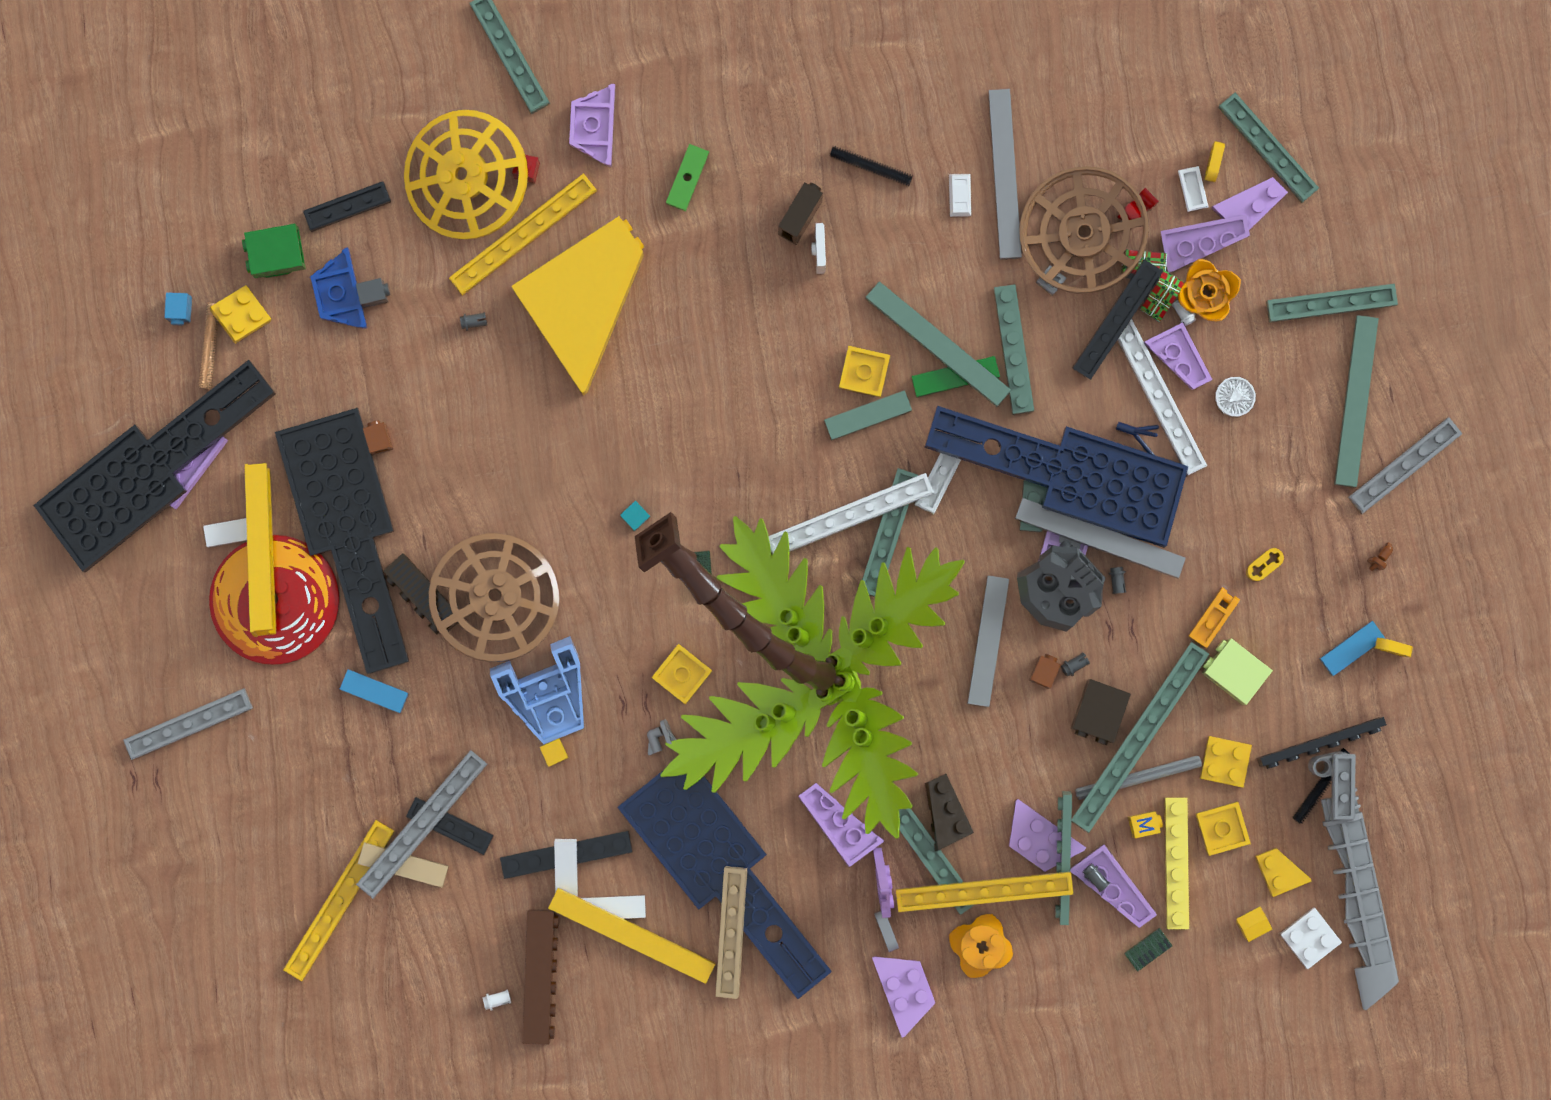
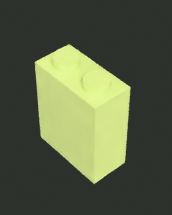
[1202,638,1273,705]

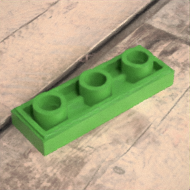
[666,144,709,212]

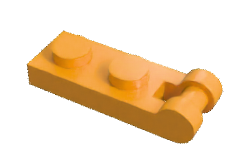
[1188,587,1240,649]

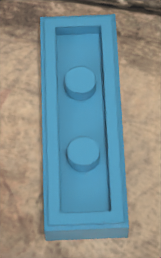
[1320,621,1385,676]
[340,669,409,713]

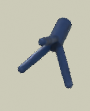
[1116,422,1159,455]

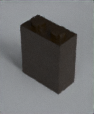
[778,182,823,245]
[1071,679,1131,746]

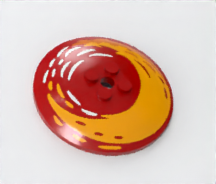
[209,535,340,665]

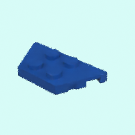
[310,247,367,329]

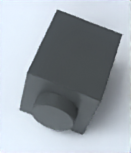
[356,278,391,308]

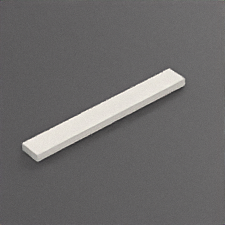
[1117,319,1207,476]
[769,473,934,555]

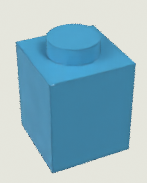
[164,292,192,326]

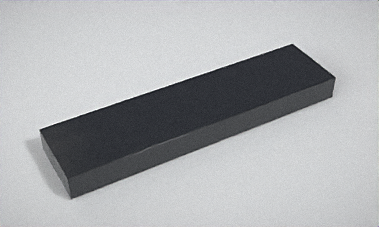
[303,181,391,232]
[406,797,494,855]

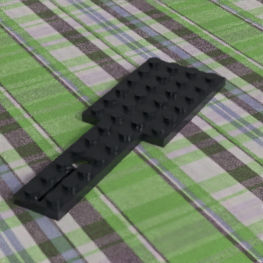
[33,360,276,573]
[275,408,410,674]

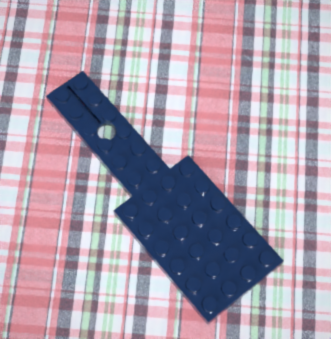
[924,406,1189,548]
[617,769,832,999]

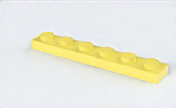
[1164,798,1189,929]

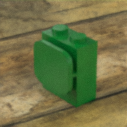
[242,224,306,278]

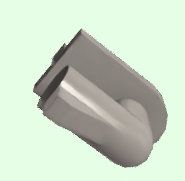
[647,719,677,755]

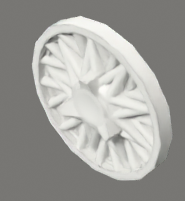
[1215,377,1256,417]

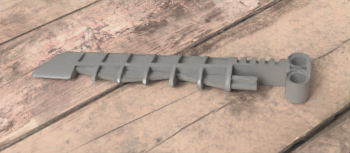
[1308,751,1399,1010]

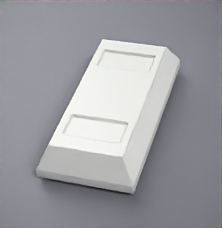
[1178,166,1208,212]
[949,174,971,217]

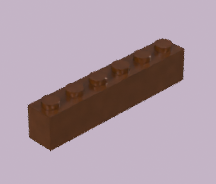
[522,910,559,1045]

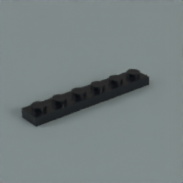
[1072,259,1163,380]
[1257,717,1387,769]
[500,831,633,879]

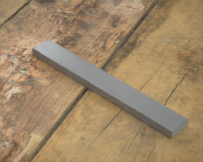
[988,89,1022,260]
[1015,498,1186,579]
[356,750,488,899]

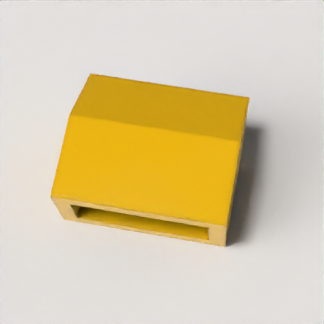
[1236,907,1273,942]

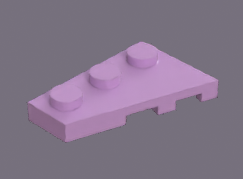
[1211,177,1288,230]
[1144,323,1212,390]

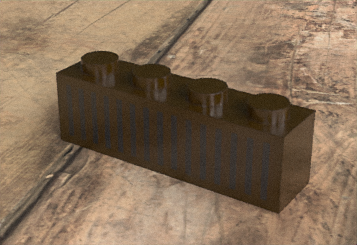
[384,553,458,635]

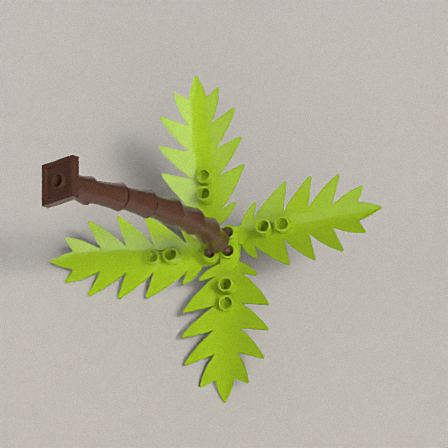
[635,512,965,839]

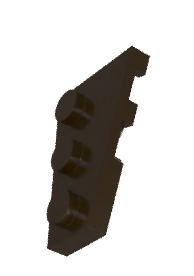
[925,774,974,851]

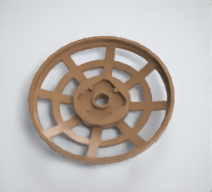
[1020,166,1149,294]
[428,533,559,662]

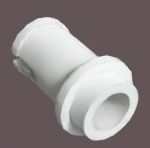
[1172,300,1196,326]
[482,990,511,1011]

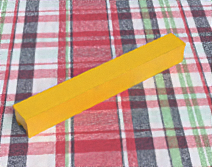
[245,463,276,637]

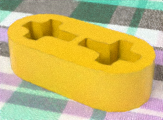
[1204,141,1225,182]
[1246,548,1284,581]
[1374,638,1413,658]

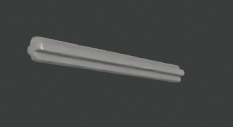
[1075,756,1202,800]

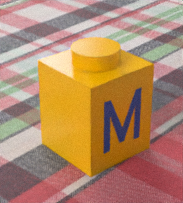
[1128,811,1163,838]

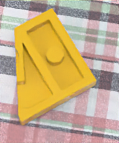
[1255,848,1311,897]

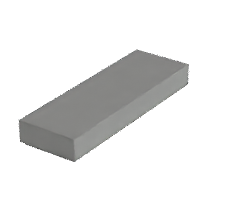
[1331,754,1356,820]

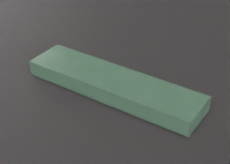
[824,390,912,441]

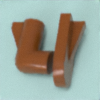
[1367,542,1393,571]

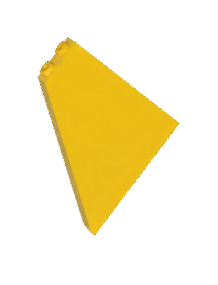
[511,216,645,396]

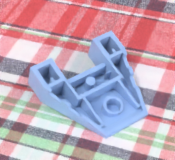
[490,636,584,744]

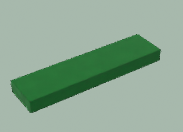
[911,356,1000,398]

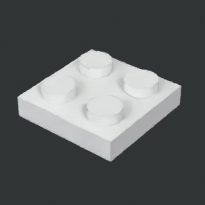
[1280,907,1342,969]

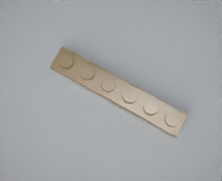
[716,866,747,999]

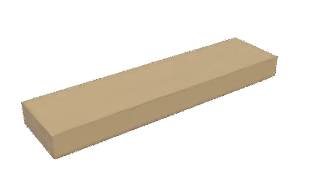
[358,842,448,888]

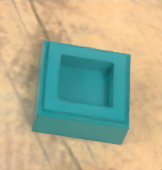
[620,501,650,531]

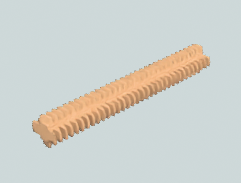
[199,302,218,389]

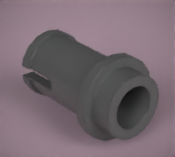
[460,312,487,331]
[1109,567,1126,594]
[1061,652,1090,677]
[1083,863,1110,892]

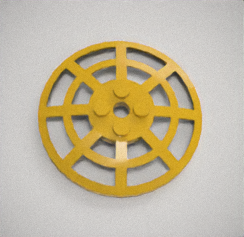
[404,110,528,240]

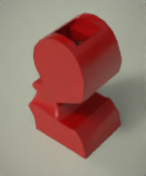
[1117,188,1159,220]

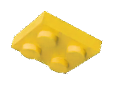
[210,285,271,344]
[839,346,890,398]
[651,644,712,705]
[1200,736,1252,788]
[1196,802,1251,856]

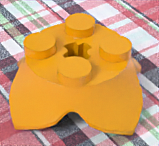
[1178,259,1241,322]
[949,914,1013,978]

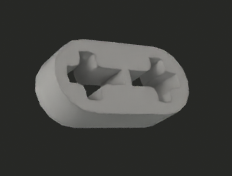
[874,911,899,952]

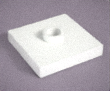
[811,223,826,274]

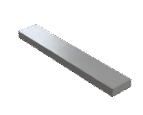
[1348,417,1463,514]
[967,575,1009,707]
[123,689,253,760]

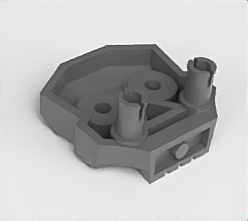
[1017,541,1105,632]

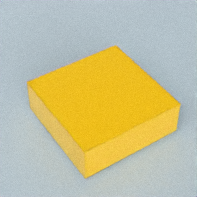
[540,738,569,767]

